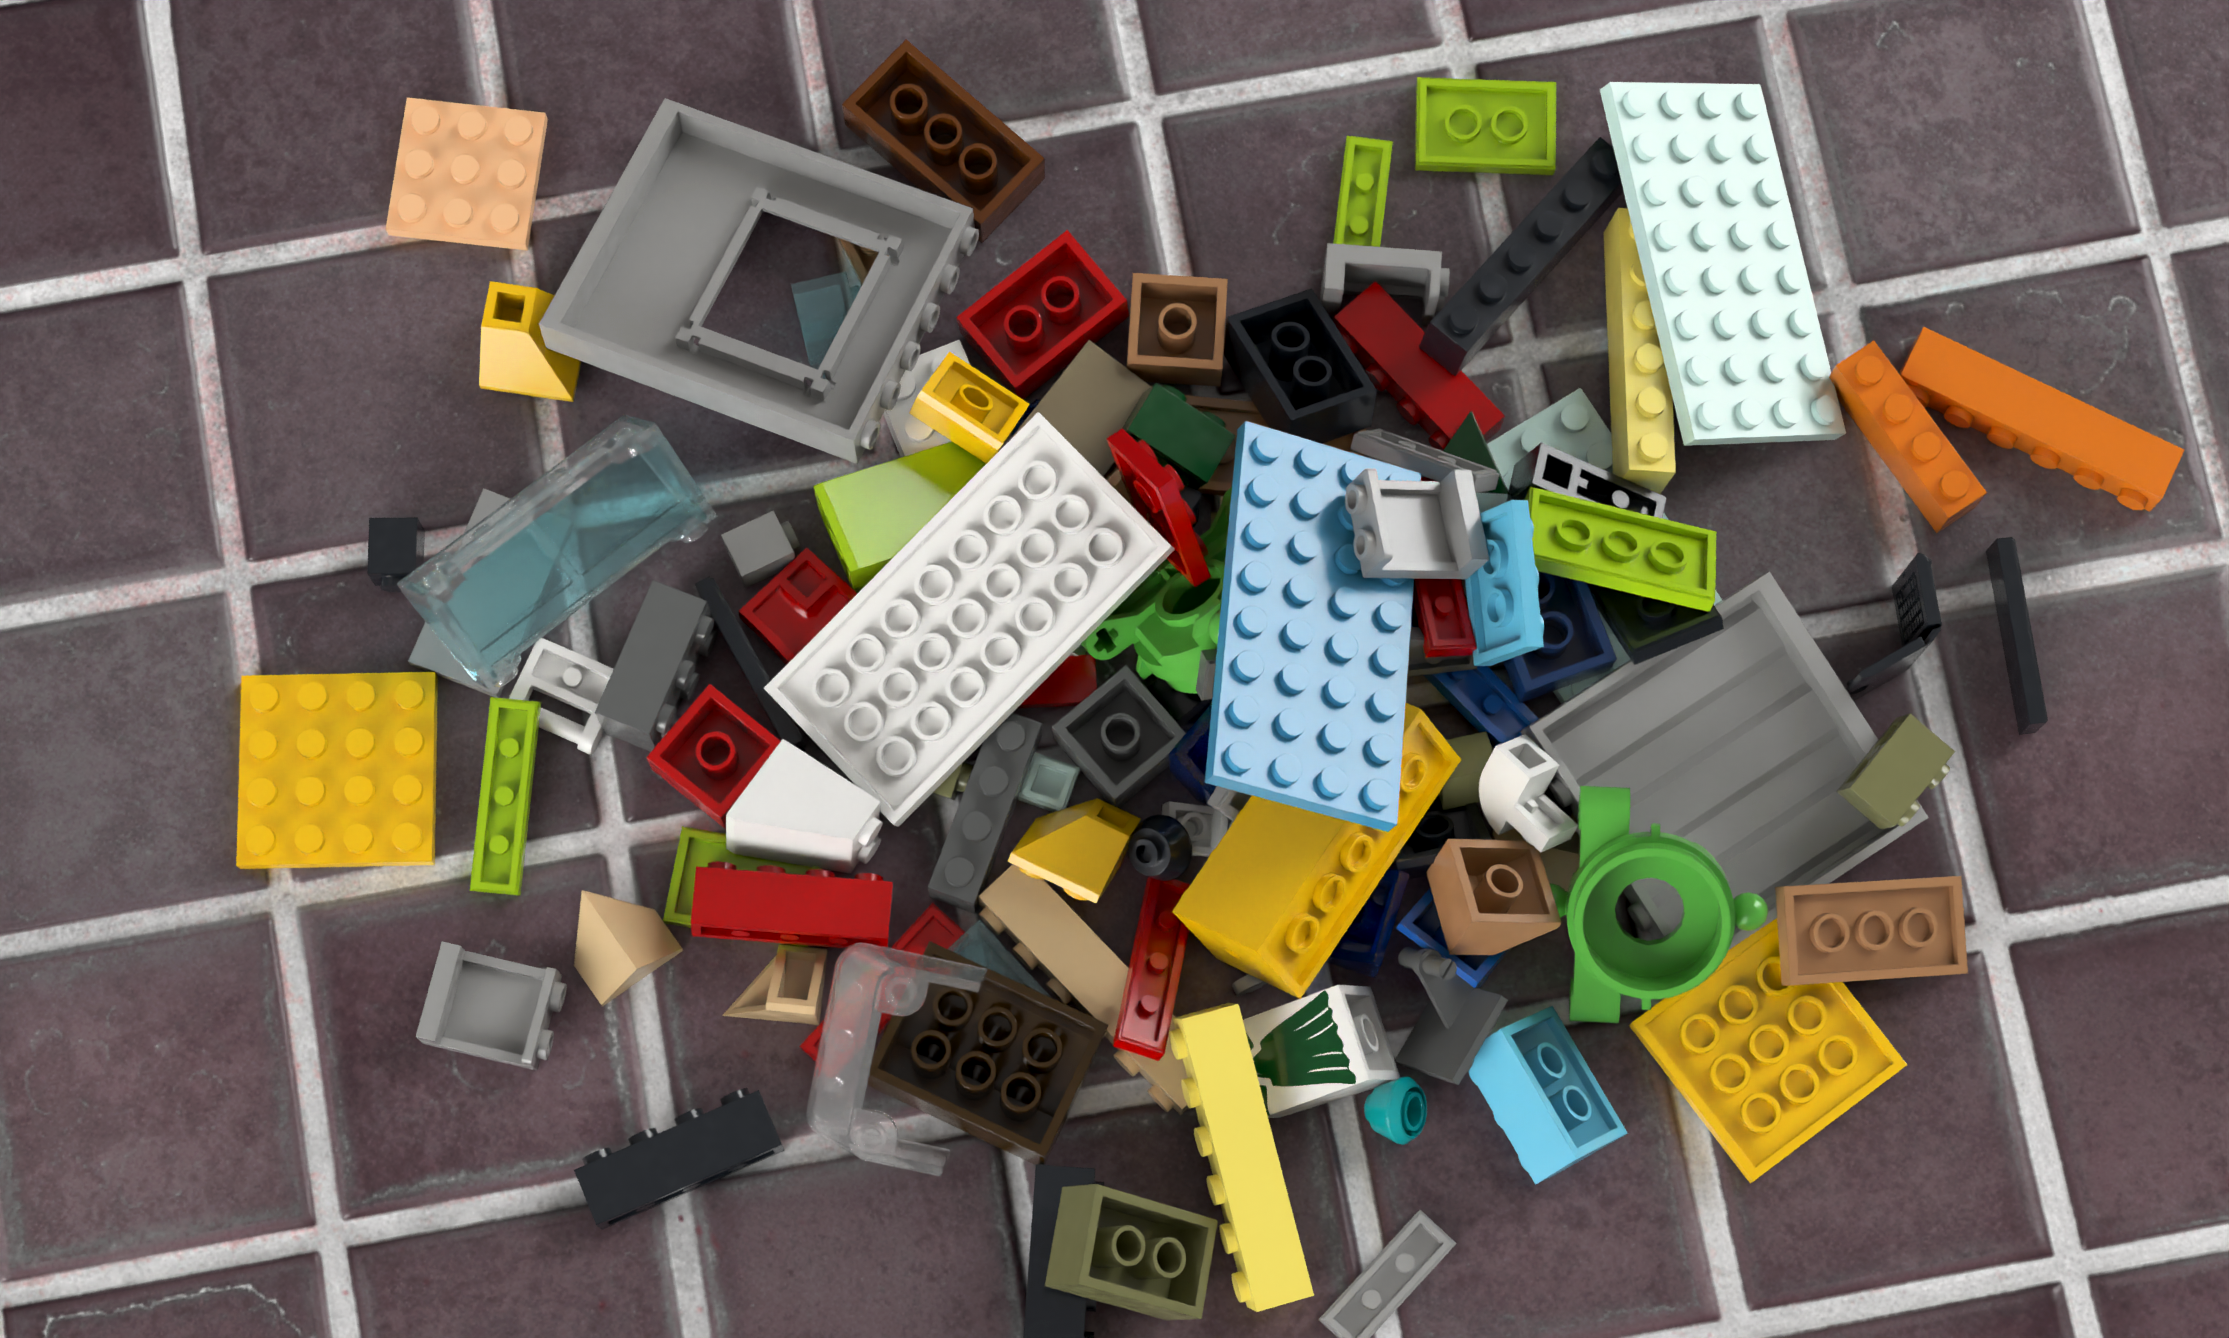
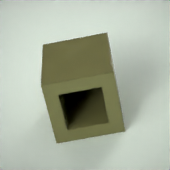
[1438,731,1494,810]

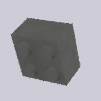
[1052,665,1190,808]

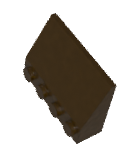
[864,941,1108,1165]

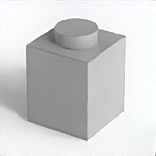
[721,510,800,589]

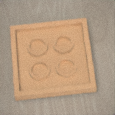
[386,98,548,251]

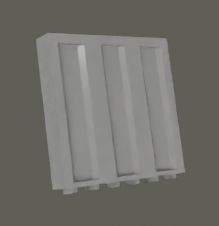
[1520,572,1929,949]

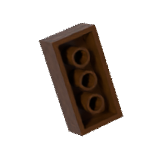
[842,39,1045,243]

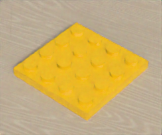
[236,672,438,869]
[1629,918,1907,1183]

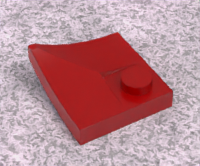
[738,547,858,665]

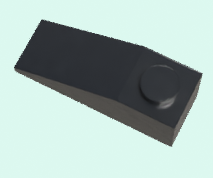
[1506,442,1667,518]

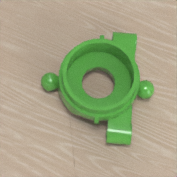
[1081,487,1232,693]
[1549,786,1768,1023]

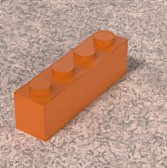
[1829,341,1987,533]

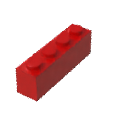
[1333,281,1505,451]
[691,861,893,951]

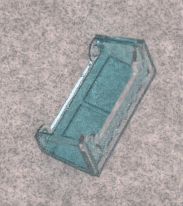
[397,414,717,689]

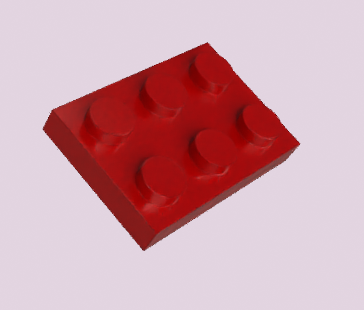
[1106,428,1211,587]

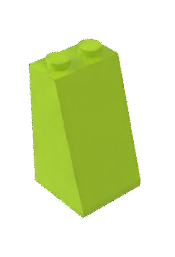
[813,442,986,593]

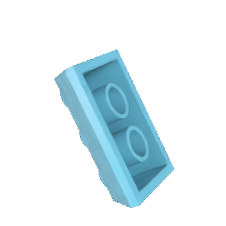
[1468,1006,1628,1185]

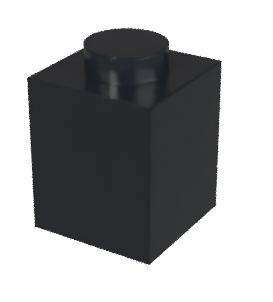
[367,517,425,592]

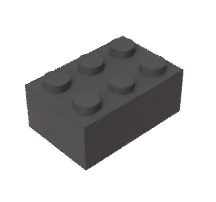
[595,580,718,752]

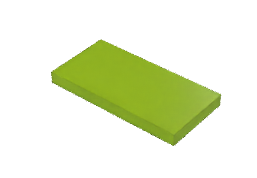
[1525,487,1717,612]

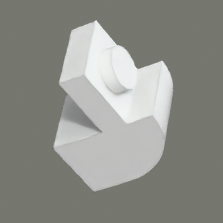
[1479,734,1578,852]

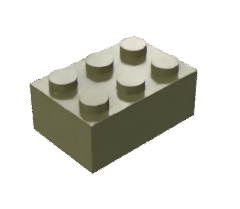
[1045,1184,1218,1320]

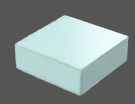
[1018,752,1080,812]

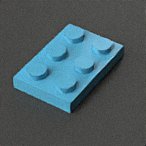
[1465,500,1544,666]

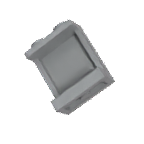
[1320,243,1450,325]
[1345,469,1489,579]
[416,941,567,1071]

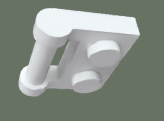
[509,637,613,755]

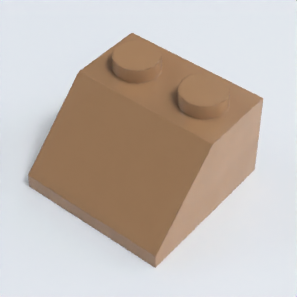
[1426,839,1561,955]

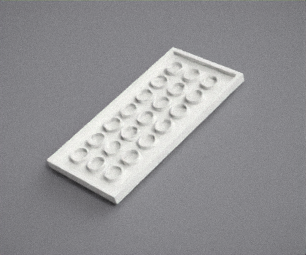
[764,412,1175,827]

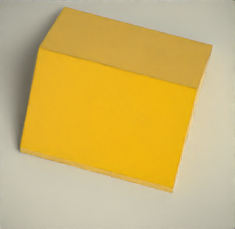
[909,352,1030,464]

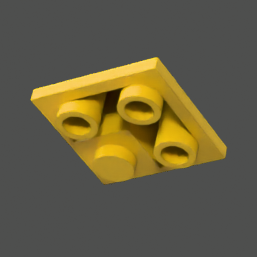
[479,281,581,402]
[1007,798,1141,903]

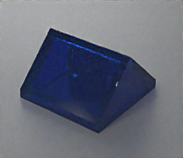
[1326,869,1410,978]

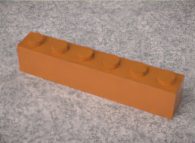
[1899,327,2184,512]

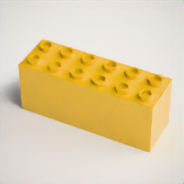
[1172,703,1461,999]

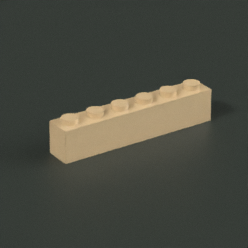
[978,864,1189,1115]

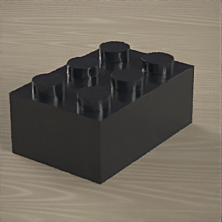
[1223,288,1377,444]

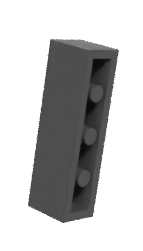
[928,713,1042,914]

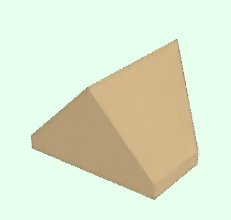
[574,890,683,1007]
[722,944,827,1025]

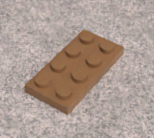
[1775,876,1968,985]

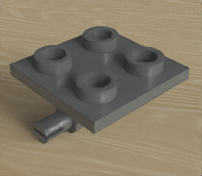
[1394,947,1508,1085]

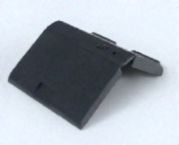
[1846,553,1942,701]

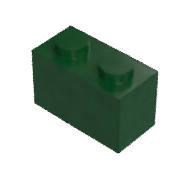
[1122,383,1236,490]

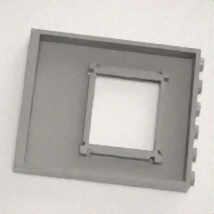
[539,98,979,464]

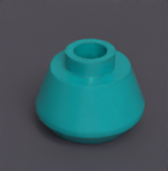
[1364,1077,1427,1145]

